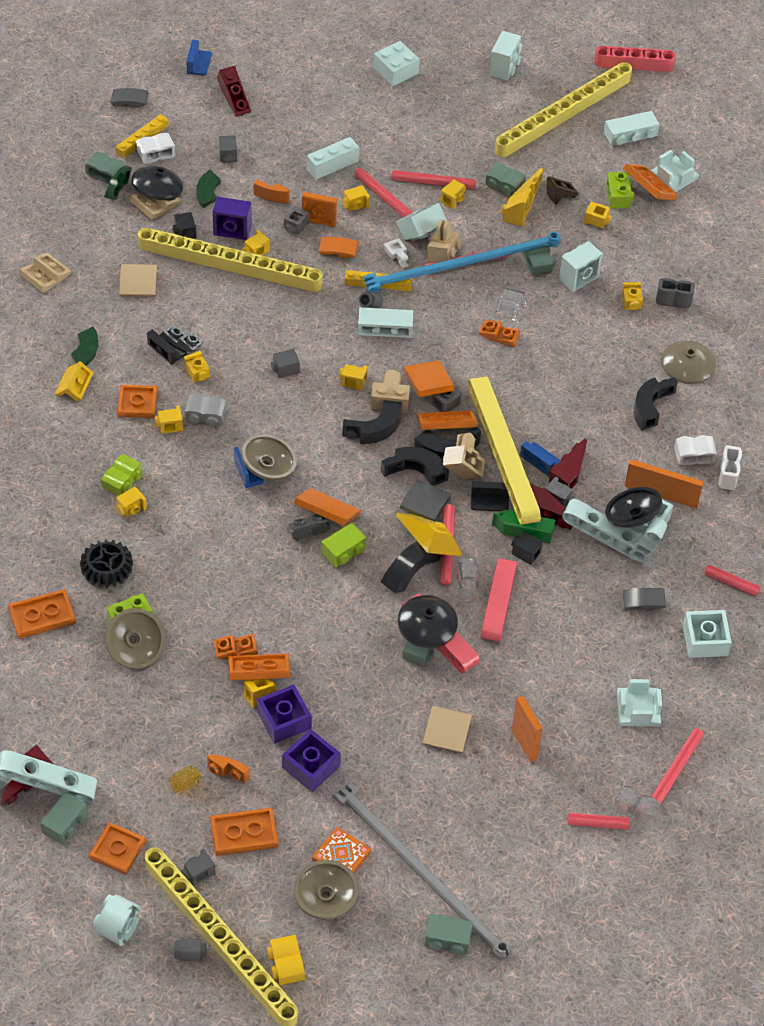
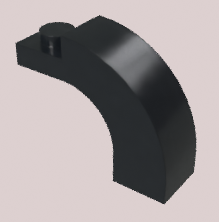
[634,377,678,431]
[342,400,402,444]
[414,427,481,460]
[381,447,449,486]
[381,541,441,593]

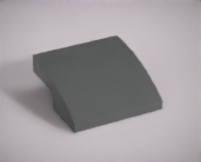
[400,479,452,522]

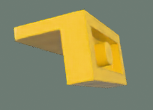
[55,361,94,402]

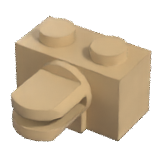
[427,220,461,263]
[371,370,410,413]
[443,433,485,479]

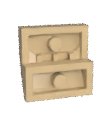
[130,193,181,220]
[19,252,71,293]
[119,264,157,297]
[423,706,472,753]

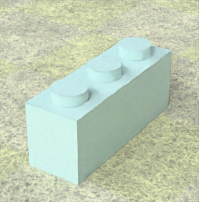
[604,111,660,146]
[307,137,359,180]
[358,307,413,338]

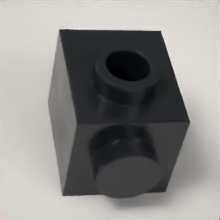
[173,212,196,239]
[511,531,543,565]

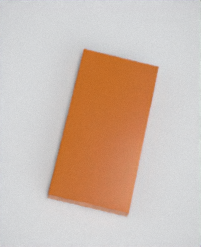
[624,459,704,509]

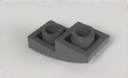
[111,88,149,108]
[161,324,203,353]
[623,588,666,611]

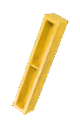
[115,114,168,159]
[345,270,412,291]

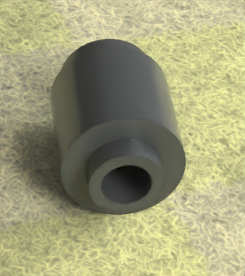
[359,291,383,308]
[174,938,206,961]

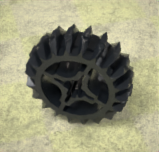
[80,539,133,589]

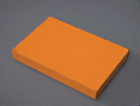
[623,164,678,201]
[404,360,455,397]
[417,410,477,430]
[294,488,361,526]
[8,589,76,639]
[228,653,290,680]
[512,696,543,762]
[210,807,279,856]

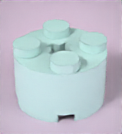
[93,894,142,946]

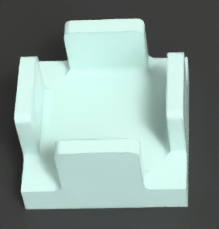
[651,150,699,192]
[617,679,662,726]

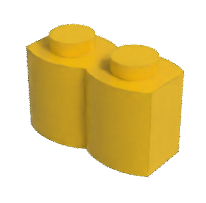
[267,935,305,986]

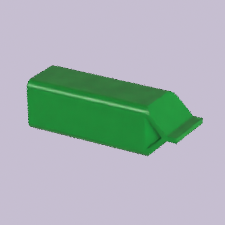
[492,510,555,544]

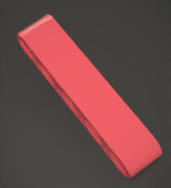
[594,46,676,72]
[481,558,517,642]
[401,594,480,674]

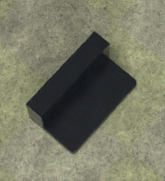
[147,329,187,365]
[471,481,509,512]

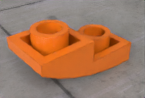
[254,179,290,203]
[319,237,359,258]
[479,320,520,347]
[213,633,259,659]
[207,754,250,783]

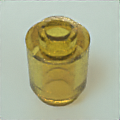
[169,765,201,793]

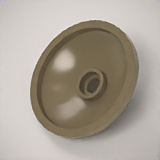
[661,341,716,384]
[241,434,297,480]
[105,608,165,669]
[294,860,359,920]

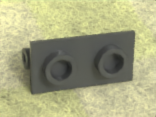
[288,514,330,540]

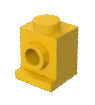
[440,179,466,210]
[342,185,370,212]
[584,201,612,228]
[242,230,270,256]
[621,282,643,310]
[184,351,210,383]
[339,364,368,391]
[154,405,183,434]
[116,487,147,518]
[244,679,276,708]

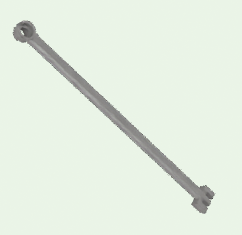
[333,783,511,960]

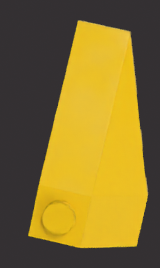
[501,168,544,227]
[396,513,462,556]

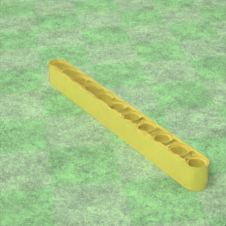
[495,63,632,157]
[138,228,322,292]
[468,376,541,525]
[145,847,298,1026]

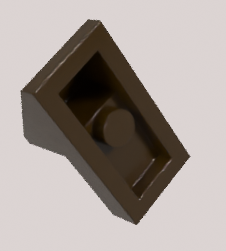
[547,176,579,205]

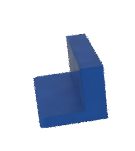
[186,39,212,76]
[520,441,560,477]
[234,446,264,488]

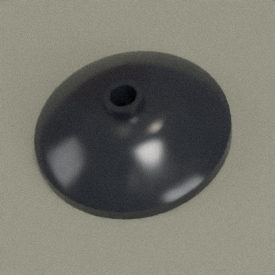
[132,166,183,200]
[605,487,662,528]
[398,595,458,648]

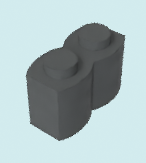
[656,278,695,308]

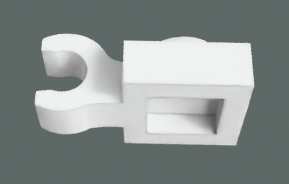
[384,238,408,268]

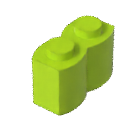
[101,454,143,496]

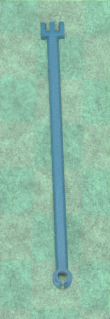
[363,231,561,292]

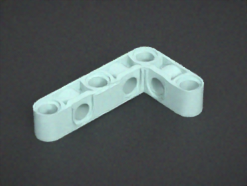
[562,499,667,562]
[0,750,97,803]

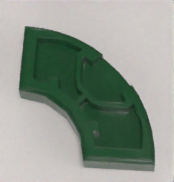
[104,165,132,200]
[196,169,221,208]
[71,327,99,366]

